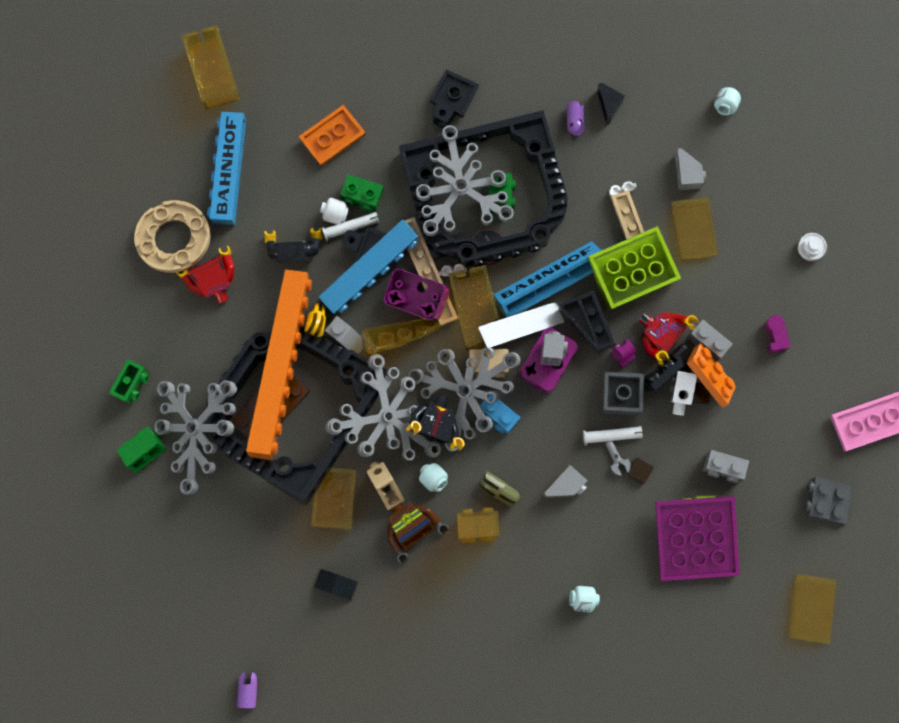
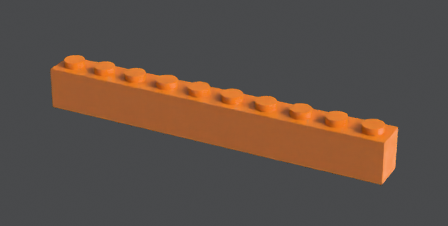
[246,269,312,460]

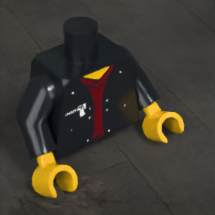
[264,228,323,262]
[406,394,465,451]

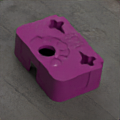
[384,269,450,322]
[519,328,578,394]

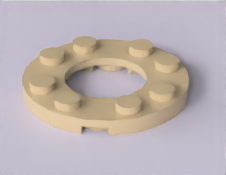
[134,200,211,273]

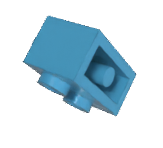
[480,394,521,435]

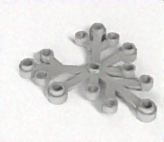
[416,125,514,236]
[408,347,520,451]
[325,354,441,461]
[154,380,237,495]

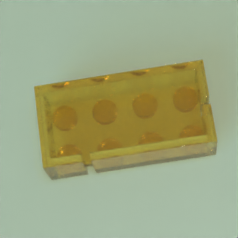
[181,25,241,110]
[448,265,499,351]
[457,508,500,544]

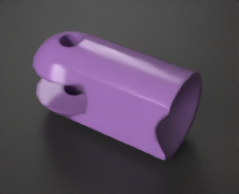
[567,101,584,136]
[237,672,257,708]

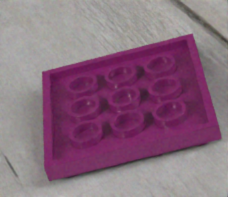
[655,496,740,581]

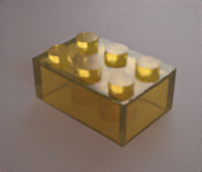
[311,468,358,531]

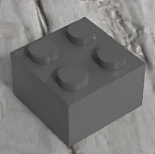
[601,372,644,416]

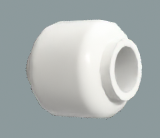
[320,198,349,225]

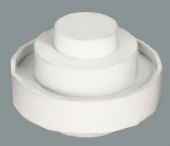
[798,233,827,261]

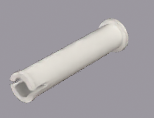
[322,212,379,242]
[583,426,643,446]

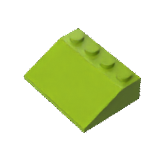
[588,226,681,311]

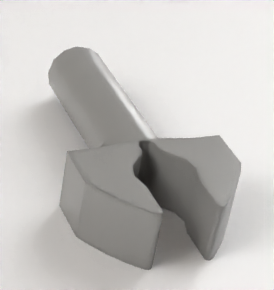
[606,441,631,477]

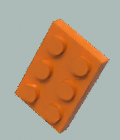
[299,104,366,167]
[687,343,736,408]

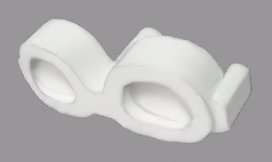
[609,181,637,196]
[439,264,467,276]

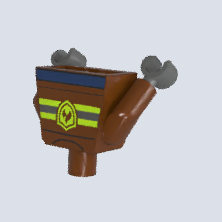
[388,503,449,564]

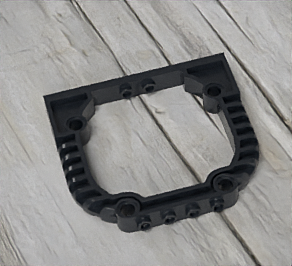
[399,110,568,267]
[207,326,387,506]

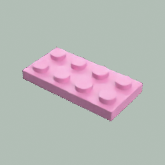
[830,392,899,452]

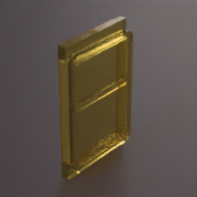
[671,197,718,260]
[789,574,836,644]

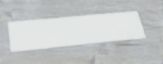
[479,302,564,348]

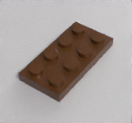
[230,376,310,439]

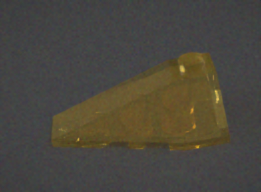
[362,318,441,359]

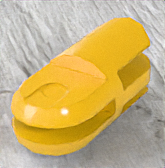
[304,303,326,337]

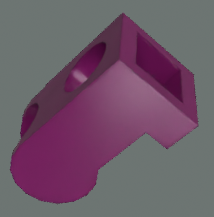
[765,315,791,354]
[610,339,637,369]

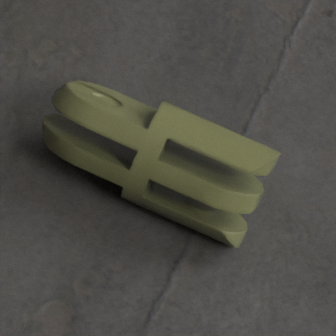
[478,471,520,506]

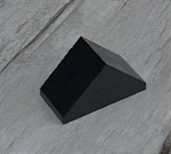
[597,83,625,124]
[314,569,358,600]

